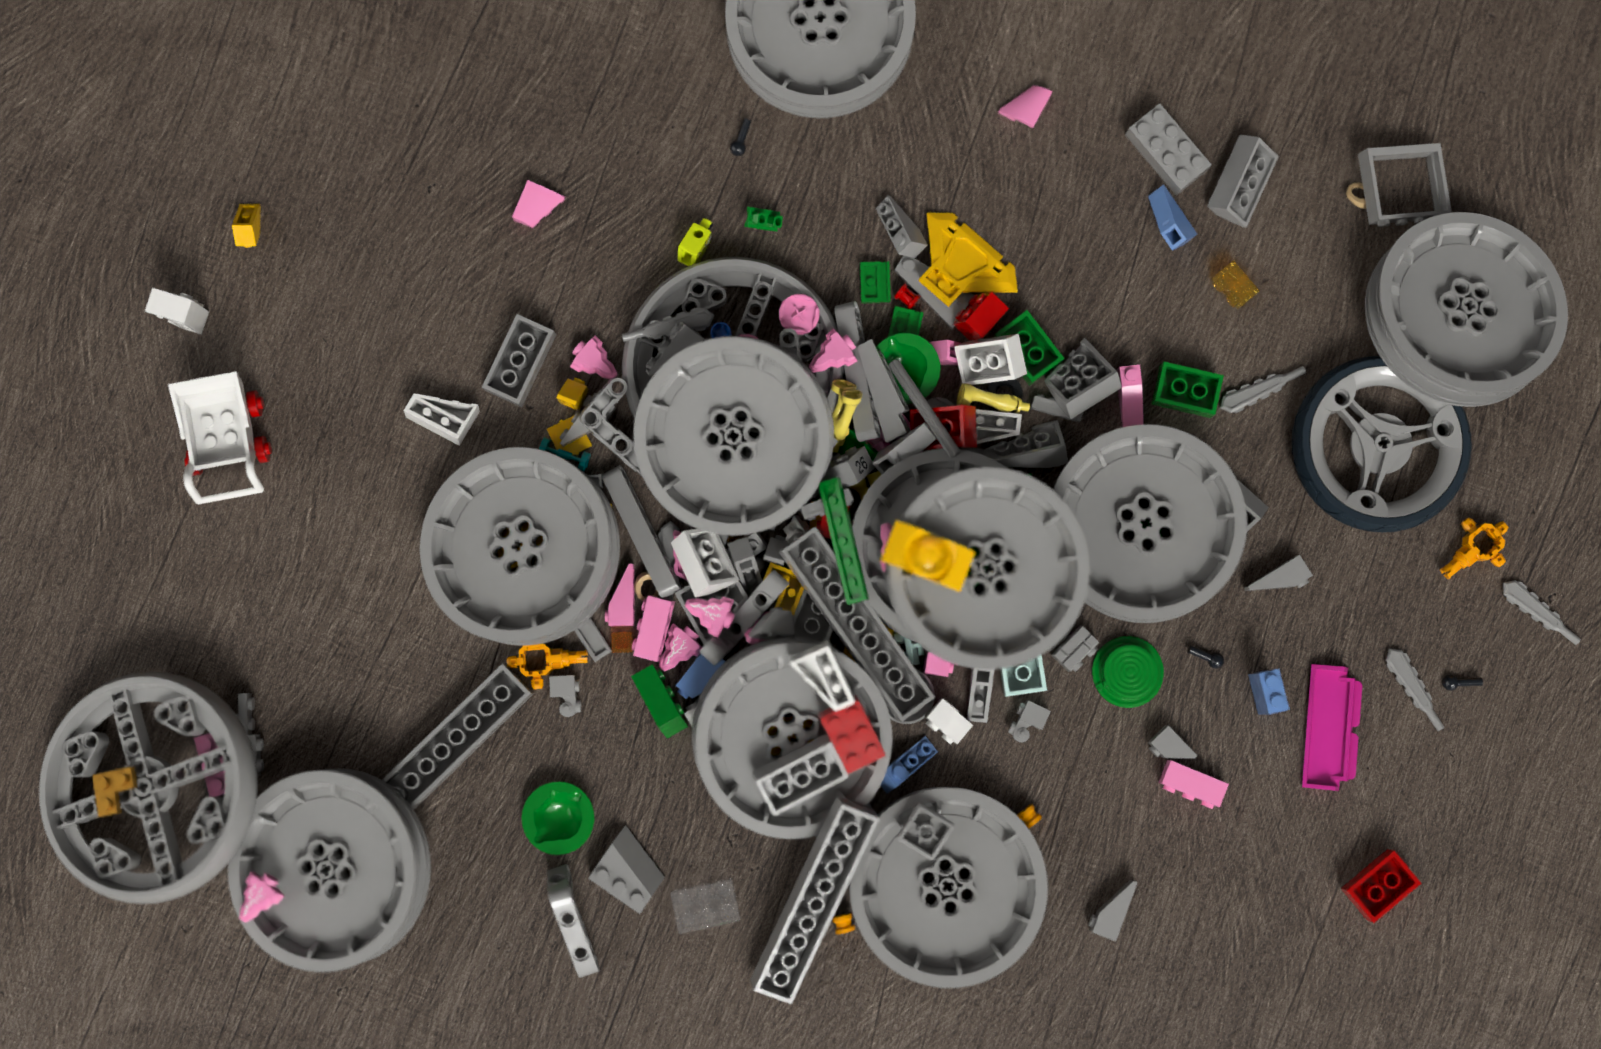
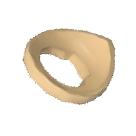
[1346,183,1367,209]
[634,571,659,601]

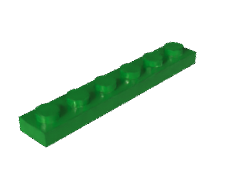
[819,478,869,605]

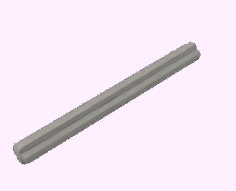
[889,360,960,458]

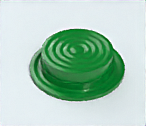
[876,333,941,404]
[1092,636,1164,708]
[522,782,595,855]

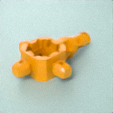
[1440,517,1509,579]
[507,644,588,689]

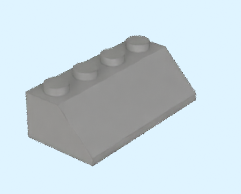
[1207,135,1279,228]

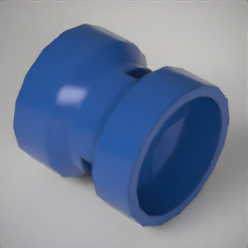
[711,322,732,339]

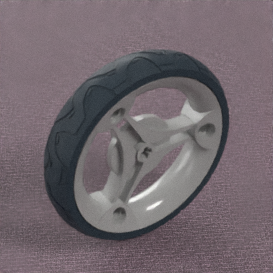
[1292,356,1472,533]

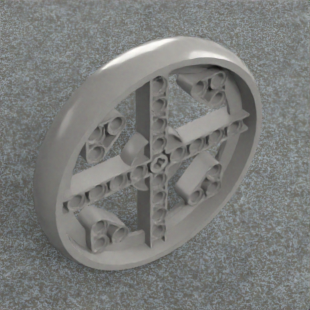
[622,257,845,460]
[39,672,258,904]

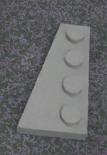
[894,256,974,330]

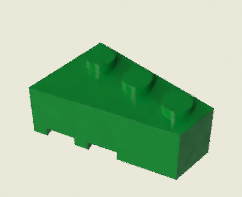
[631,664,688,739]

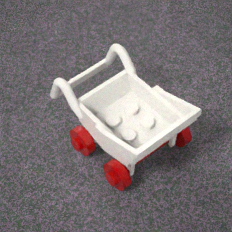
[168,372,272,504]

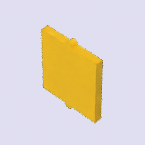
[547,415,592,460]

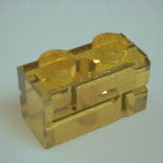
[1212,260,1260,309]

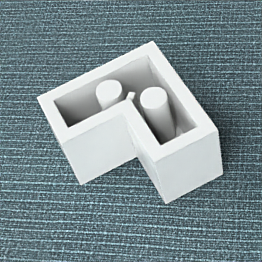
[925,698,973,745]

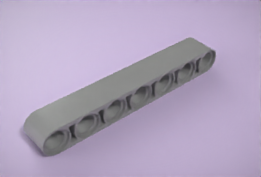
[835,301,881,442]
[602,465,682,599]

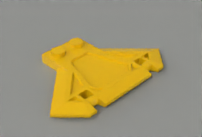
[918,213,1018,307]

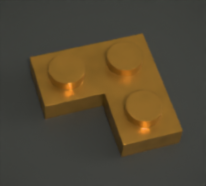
[93,767,138,817]

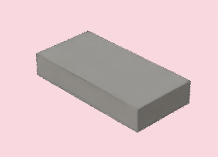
[574,617,612,662]

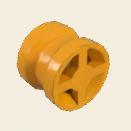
[1017,804,1042,829]
[832,913,856,935]

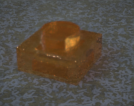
[611,632,633,653]

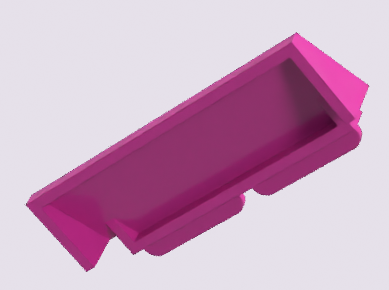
[1302,664,1363,791]

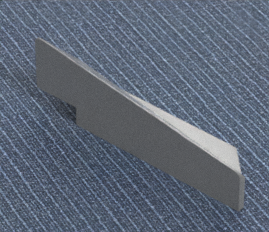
[857,339,911,442]

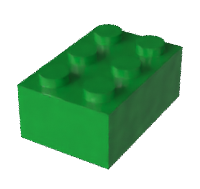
[994,310,1064,386]
[1151,362,1224,418]

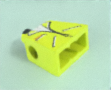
[677,219,713,266]

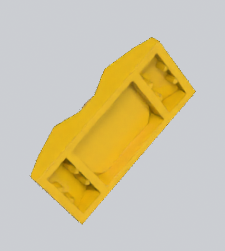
[880,521,975,592]

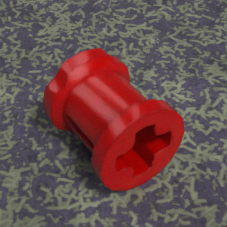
[894,283,921,309]

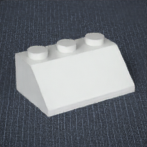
[671,529,739,597]

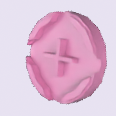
[779,294,819,335]

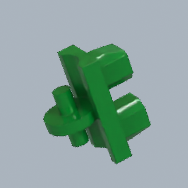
[744,207,783,232]

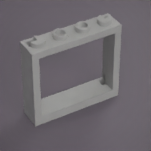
[1358,143,1452,227]

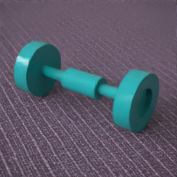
[539,437,591,472]

